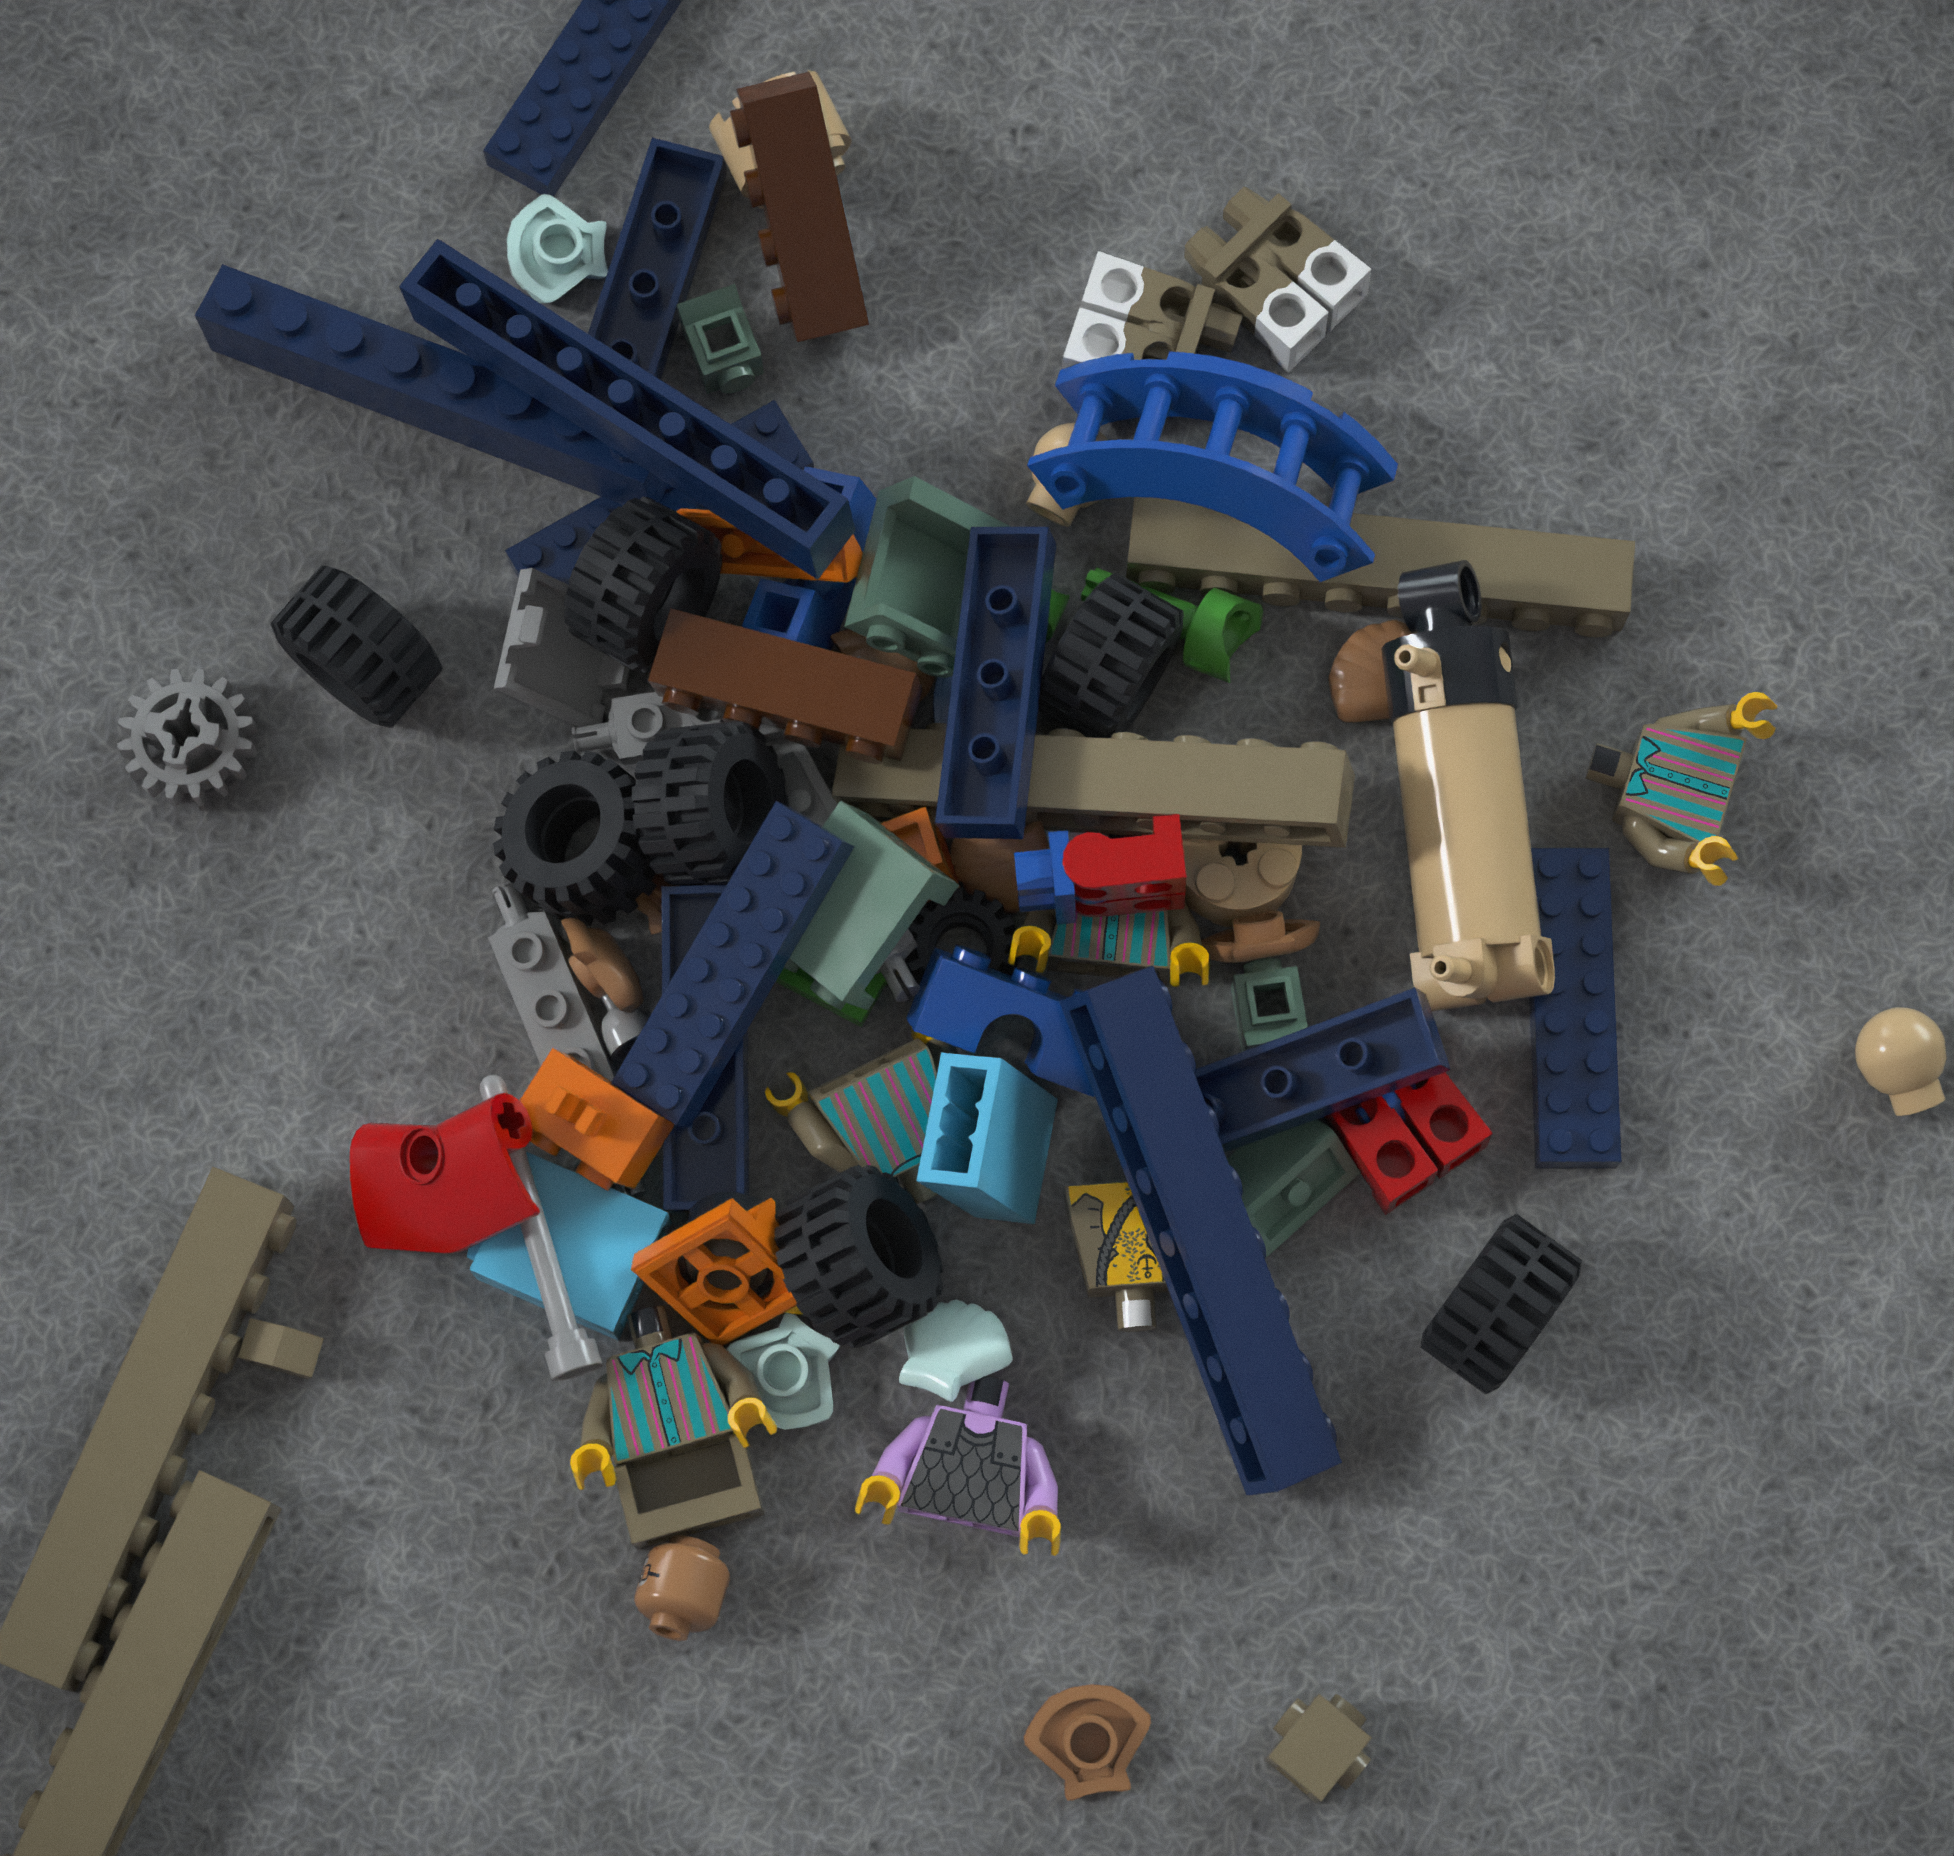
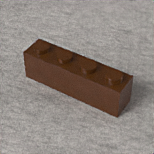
[730,72,869,342]
[648,608,922,764]

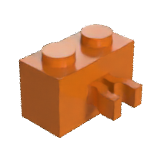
[519,1048,675,1191]

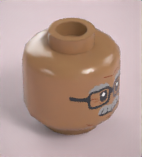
[634,1535,730,1641]

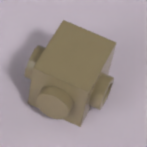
[1264,1694,1372,1803]

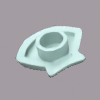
[507,194,608,304]
[899,1300,1013,1402]
[727,1313,840,1430]

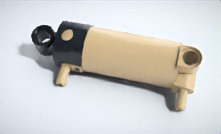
[1381,560,1555,1011]

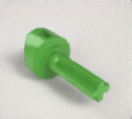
[1081,567,1263,683]

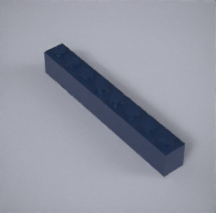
[399,239,856,580]
[195,264,667,505]
[1059,965,1342,1496]

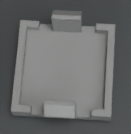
[493,568,631,727]

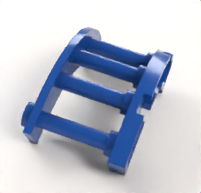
[1027,352,1398,582]

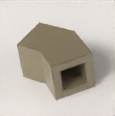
[238,1318,324,1379]

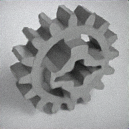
[117,668,258,807]

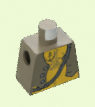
[1064,1181,1169,1332]

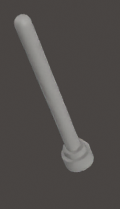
[480,1075,603,1381]

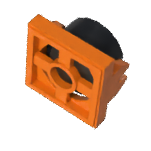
[631,1192,797,1346]

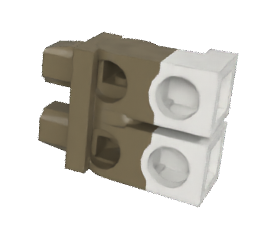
[1184,187,1371,373]
[1061,251,1243,369]

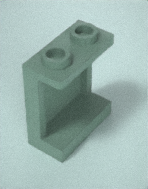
[844,476,1011,678]
[784,801,959,1010]

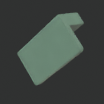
[1227,1119,1361,1258]

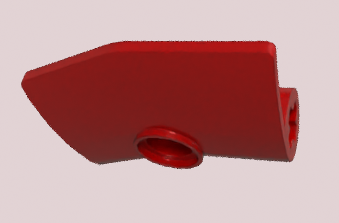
[350,1093,540,1253]

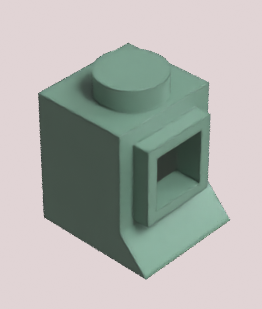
[677,284,764,394]
[1231,958,1308,1052]

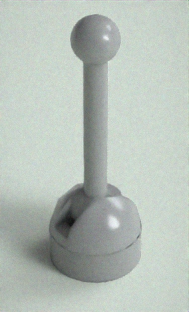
[559,923,648,1061]

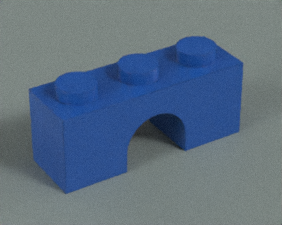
[742,466,877,650]
[906,944,1095,1097]

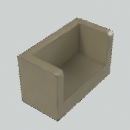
[613,1434,764,1550]

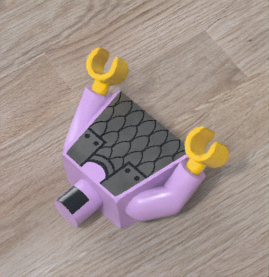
[855,1376,1061,1556]

